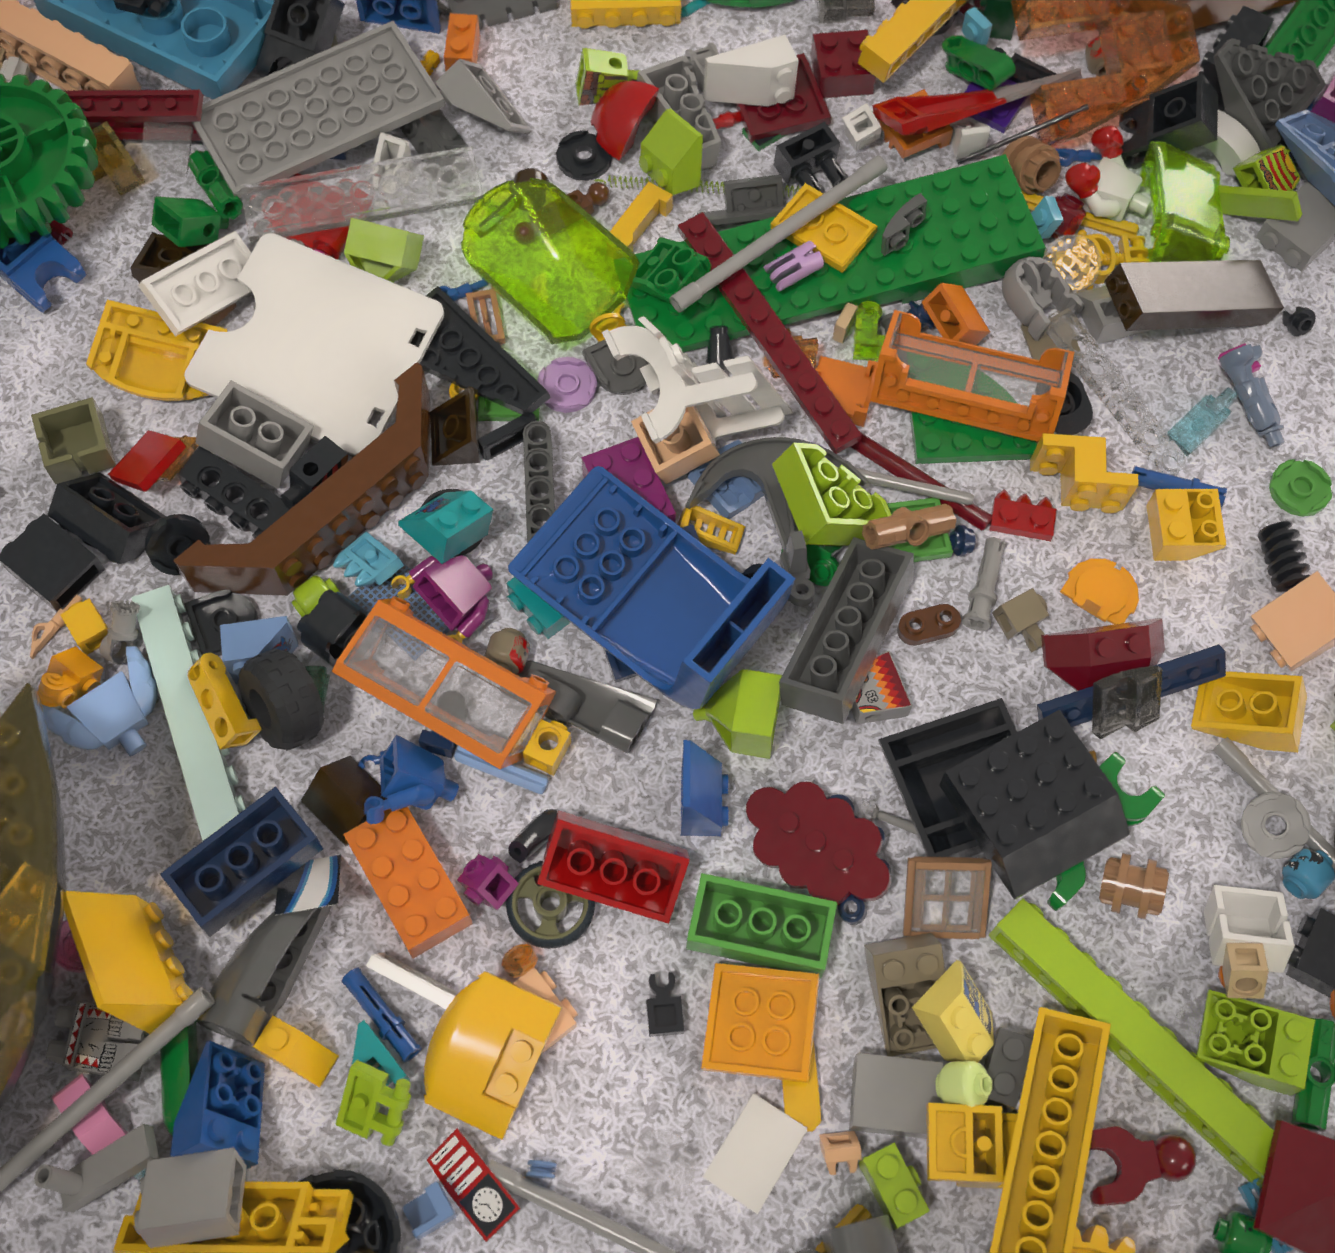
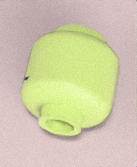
[935,1061,992,1107]

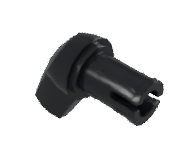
[508,809,558,863]

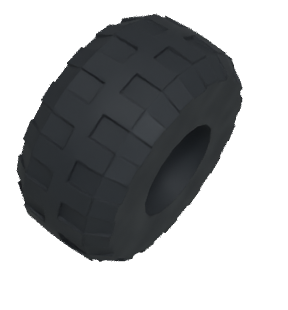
[238,648,324,751]

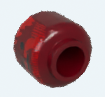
[1051,193,1086,239]

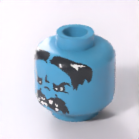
[1282,849,1335,899]

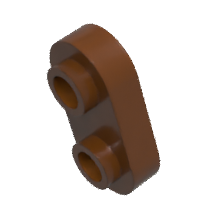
[897,604,961,646]

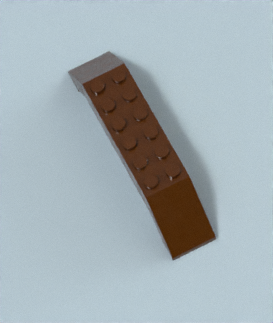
[173,362,430,596]

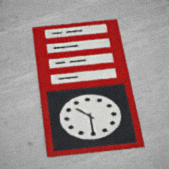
[426,1128,520,1242]

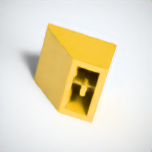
[1146,489,1226,561]

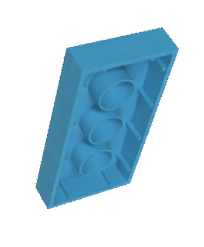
[34,0,274,99]

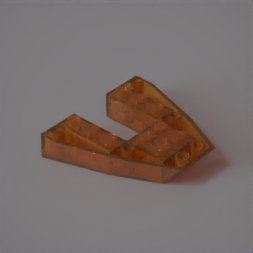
[1011,0,1201,147]

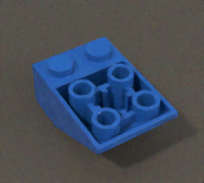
[170,1040,265,1170]

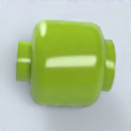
[291,575,341,617]

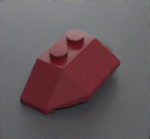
[1041,618,1165,691]

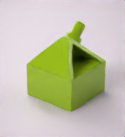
[344,218,424,283]
[693,669,782,759]

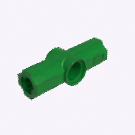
[187,150,244,220]
[1291,1018,1335,1132]

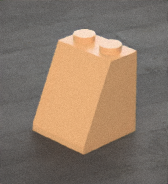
[1250,571,1335,671]

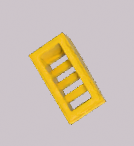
[677,505,745,554]

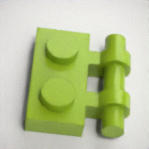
[335,1060,411,1146]

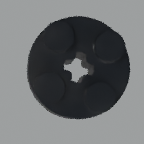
[297,590,375,667]

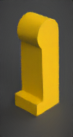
[608,181,673,259]
[188,653,262,750]

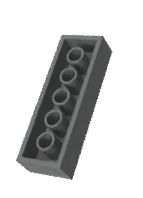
[779,537,914,724]

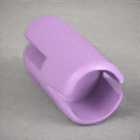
[764,241,824,292]

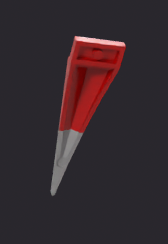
[872,68,1081,135]

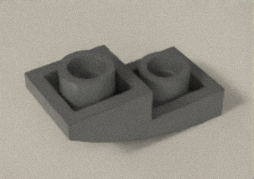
[881,193,927,256]

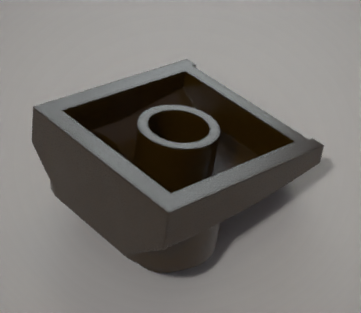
[130,232,209,284]

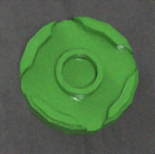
[1269,459,1333,517]

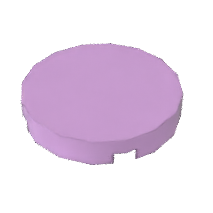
[537,357,597,413]

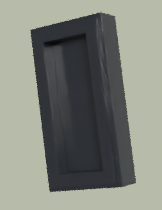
[478,413,537,461]

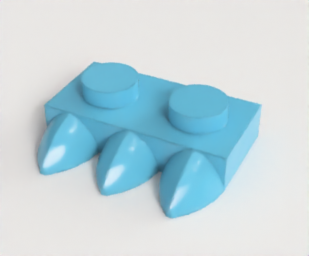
[333,532,404,587]

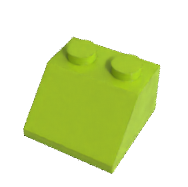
[639,108,703,195]

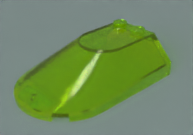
[461,178,640,345]

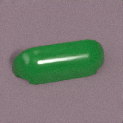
[160,1021,198,1137]

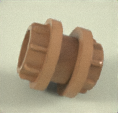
[1002,136,1061,194]
[1099,853,1169,920]

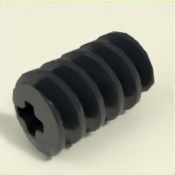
[1258,521,1310,592]

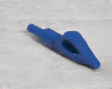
[1055,148,1103,167]
[440,278,490,301]

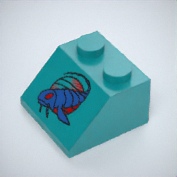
[398,490,494,564]

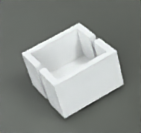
[1204,885,1295,973]

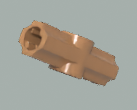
[862,504,956,550]

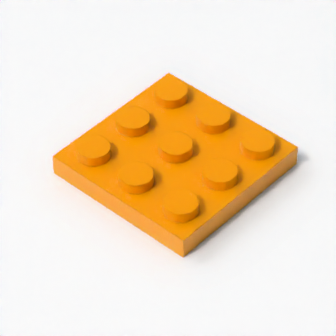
[701,963,820,1083]

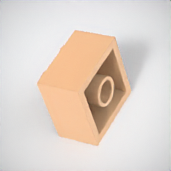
[631,406,720,484]

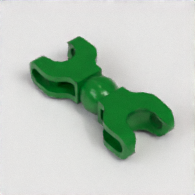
[1047,752,1165,911]

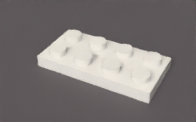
[138,231,252,336]

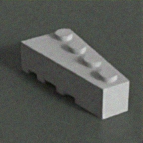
[637,55,721,171]

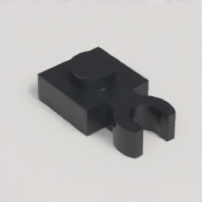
[646,972,684,1037]

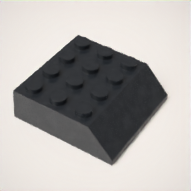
[878,698,1017,858]
[939,710,1130,900]

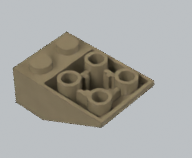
[864,933,945,1057]

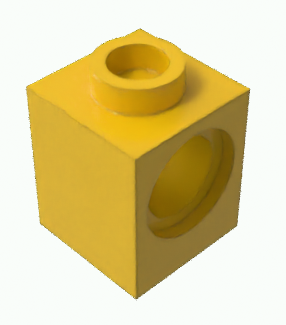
[60,598,109,655]
[523,719,571,776]

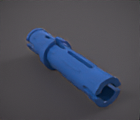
[1131,465,1227,507]
[341,967,422,1063]

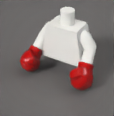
[1065,125,1152,222]

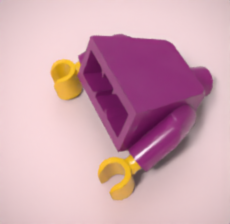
[391,555,493,644]

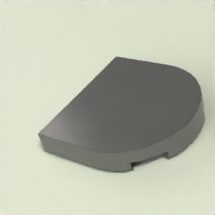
[582,325,650,395]

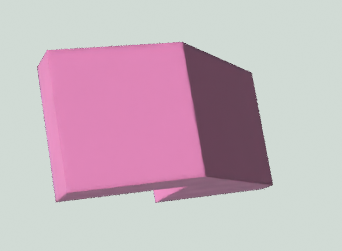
[52,1074,127,1155]

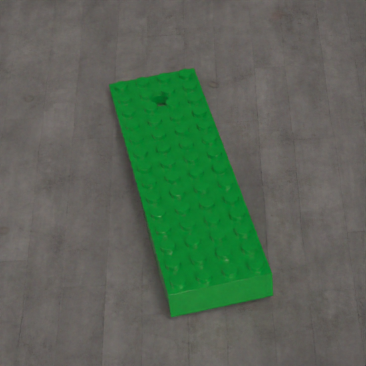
[615,154,1046,353]

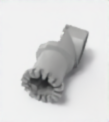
[99,600,140,665]

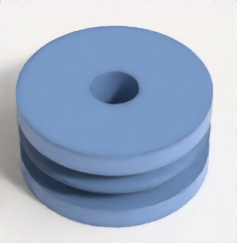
[526,1160,557,1180]

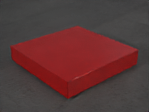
[108,430,187,492]

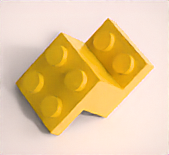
[1030,433,1139,513]
[926,1103,1018,1189]

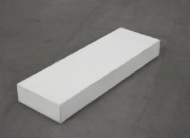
[366,952,459,1009]

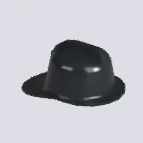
[1035,372,1093,435]

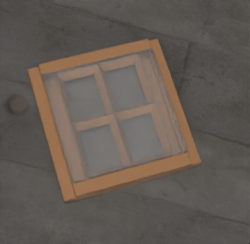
[903,856,992,939]

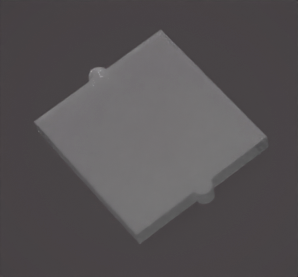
[140,122,193,178]

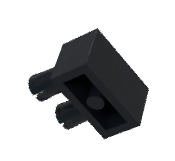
[773,122,849,193]

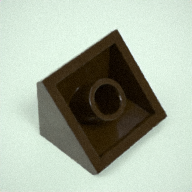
[430,387,480,466]
[301,756,387,847]

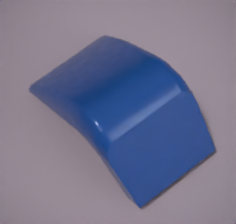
[508,466,796,709]

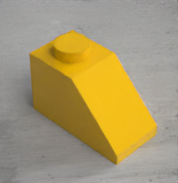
[253,1015,339,1088]

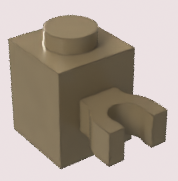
[992,588,1049,653]

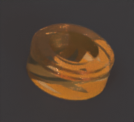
[501,944,538,978]

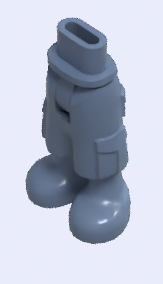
[1219,344,1285,448]

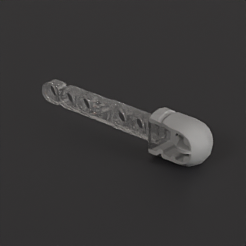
[1002,257,1186,476]

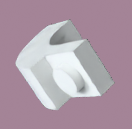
[1202,110,1260,176]

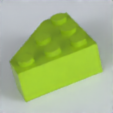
[772,442,892,546]

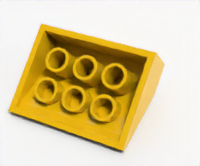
[63,891,193,1034]

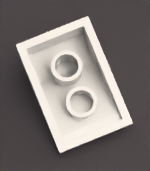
[703,35,799,106]

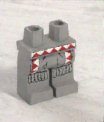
[46,1001,150,1082]

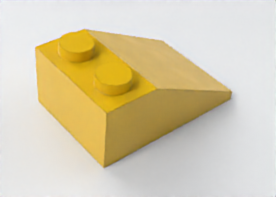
[1191,671,1307,753]

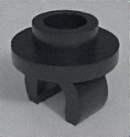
[1282,306,1316,336]

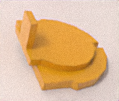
[1060,558,1139,625]

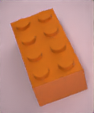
[343,807,473,959]

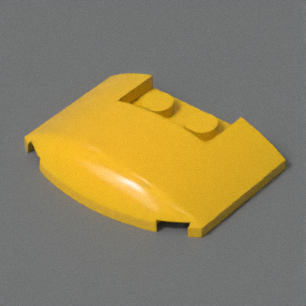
[86,299,228,401]
[424,971,562,1140]

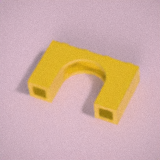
[570,0,681,29]

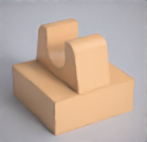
[819,1131,862,1175]

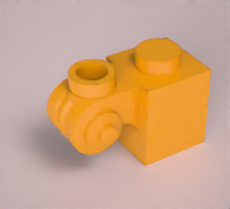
[37,646,104,709]

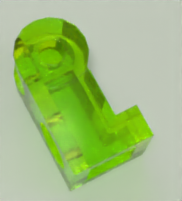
[853,301,886,361]

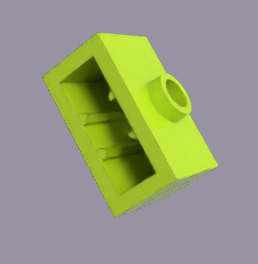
[858,1142,930,1231]

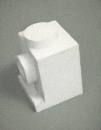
[842,103,881,151]

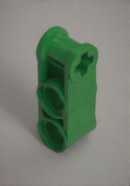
[942,35,1015,91]

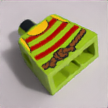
[1233,145,1300,191]

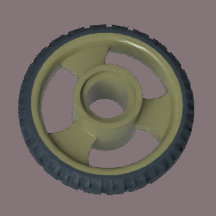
[506,861,595,949]

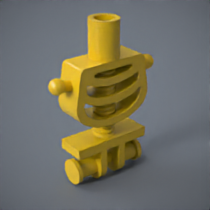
[1052,229,1150,290]

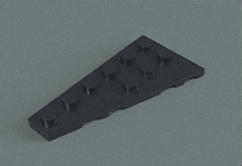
[410,286,551,417]

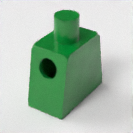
[151,197,229,247]

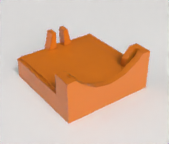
[876,89,953,158]
[816,356,878,427]

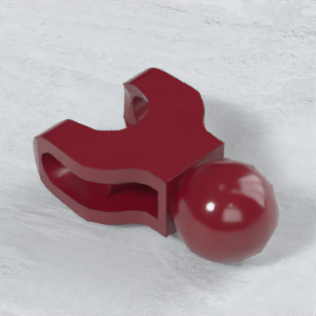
[1089,1126,1196,1207]

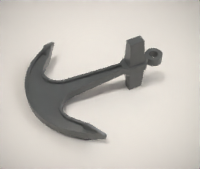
[685,437,867,607]

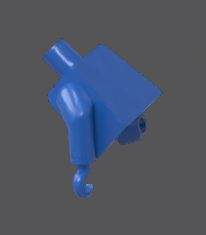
[359,735,459,824]

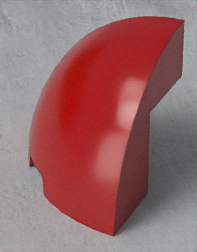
[591,81,659,161]

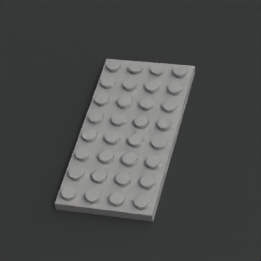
[191,21,445,199]

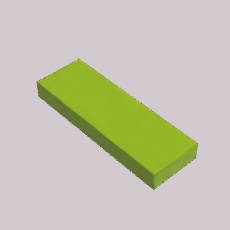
[1211,185,1302,221]

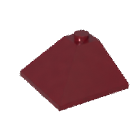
[1253,1120,1335,1253]

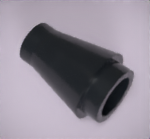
[706,326,735,370]

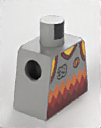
[851,651,912,724]

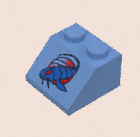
[220,616,298,685]

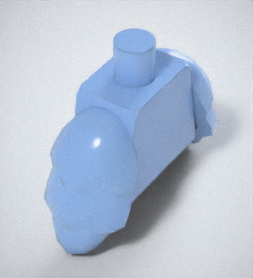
[42,646,158,756]

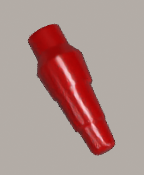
[712,111,742,129]

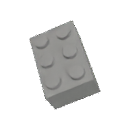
[195,380,314,489]

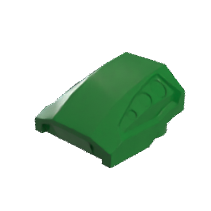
[625,237,712,303]

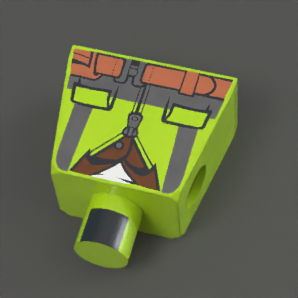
[575,48,641,106]

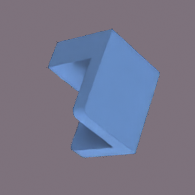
[403,1181,457,1240]

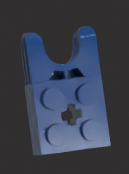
[0,231,87,313]

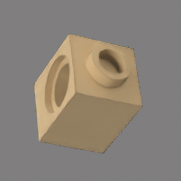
[1222,943,1268,999]

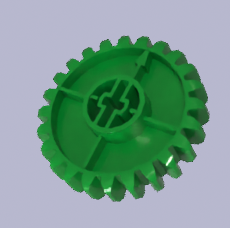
[0,74,98,249]

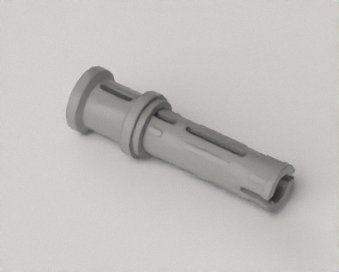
[962,537,1006,631]

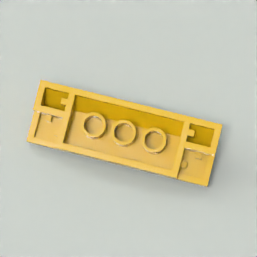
[113,1181,353,1253]

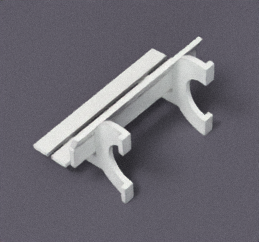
[602,316,793,444]

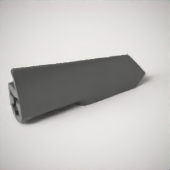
[500,660,657,754]

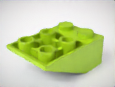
[1196,990,1315,1096]

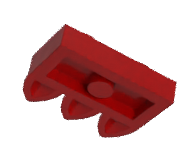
[989,489,1056,542]

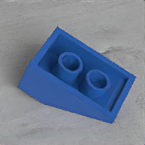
[356,0,441,34]
[681,740,728,836]

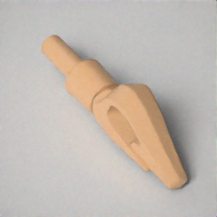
[30,595,83,659]

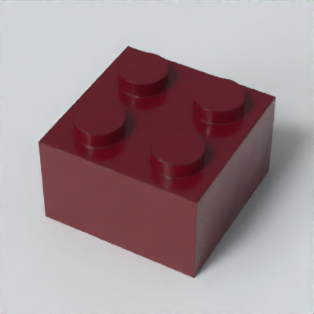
[810,29,876,98]

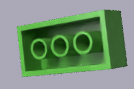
[686,873,837,979]

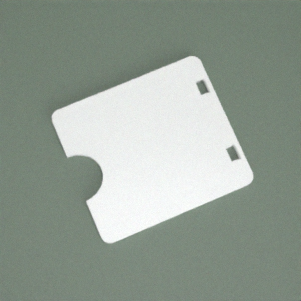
[184,233,444,456]

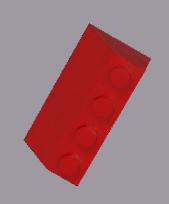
[537,810,690,924]

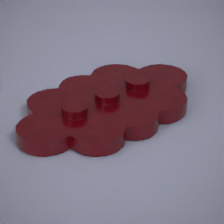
[746,782,891,905]

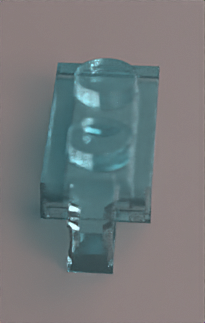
[1164,387,1237,457]

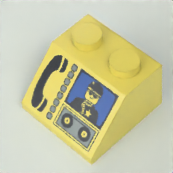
[912,960,994,1062]

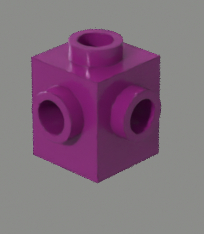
[457,854,519,910]

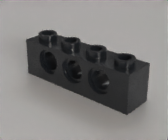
[176,446,290,539]

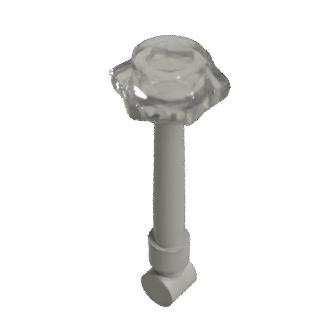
[856,795,918,835]

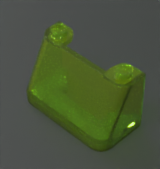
[1139,141,1230,262]

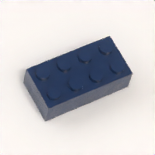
[160,786,324,937]

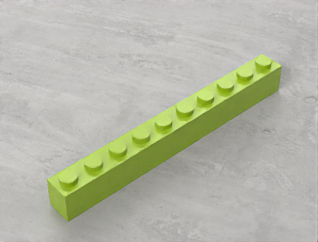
[988,898,1274,1188]

